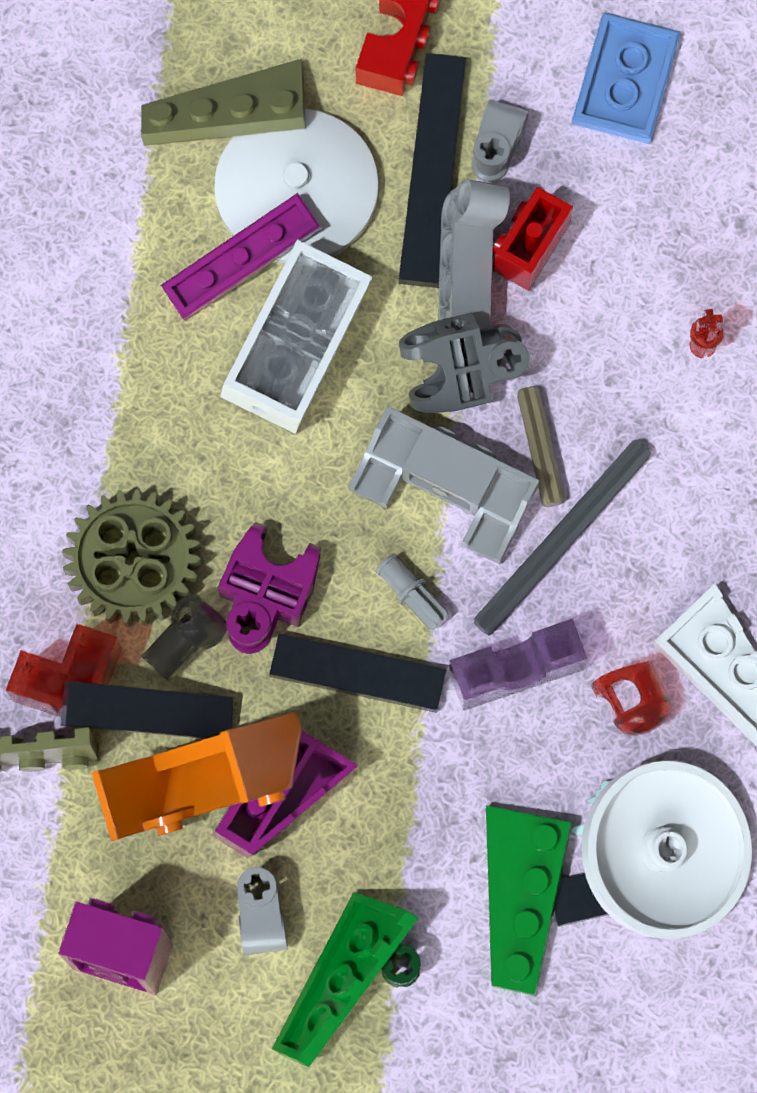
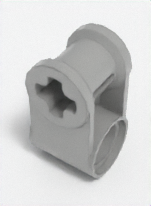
[472,99,529,182]
[237,867,288,955]

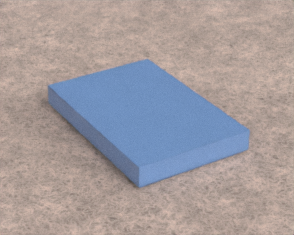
[571,12,681,144]

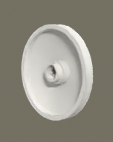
[215,109,378,265]
[582,761,752,938]

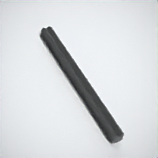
[474,440,651,636]

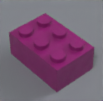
[58,898,173,995]

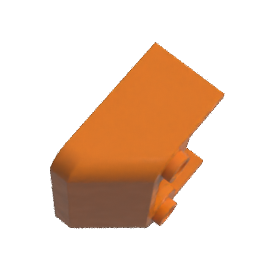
[92,711,302,841]

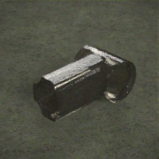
[141,594,227,681]

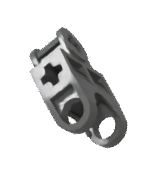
[399,312,530,413]

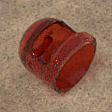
[591,661,672,736]

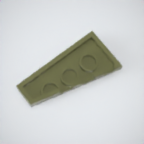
[141,59,305,146]
[0,727,99,772]

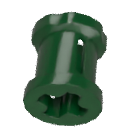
[382,944,421,988]

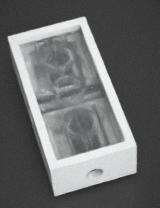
[220,240,372,434]

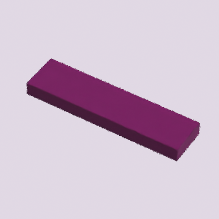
[161,193,322,321]

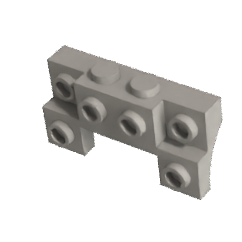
[349,406,539,565]

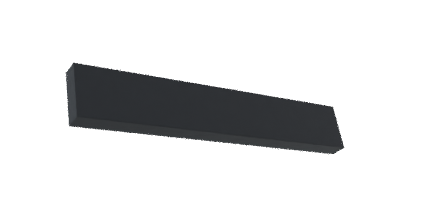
[399,53,466,288]

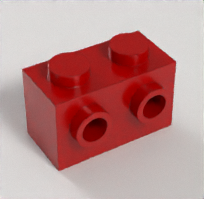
[492,187,573,291]

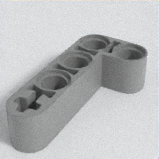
[438,179,510,349]

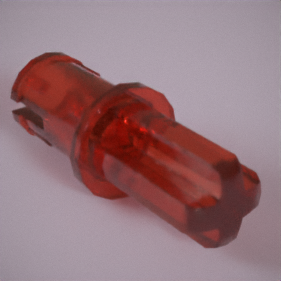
[690,309,723,358]

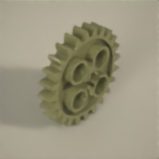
[62,489,202,627]

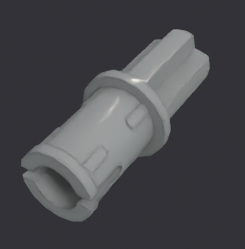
[375,554,448,630]

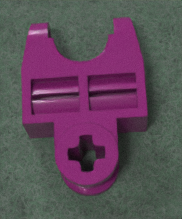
[218,522,321,654]

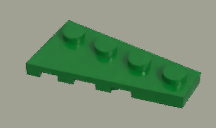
[486,805,572,997]
[272,892,418,1067]

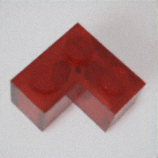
[5,623,122,717]

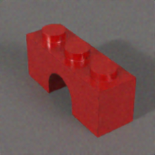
[355,0,441,96]

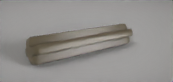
[517,386,565,507]

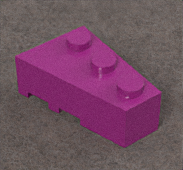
[211,731,358,858]

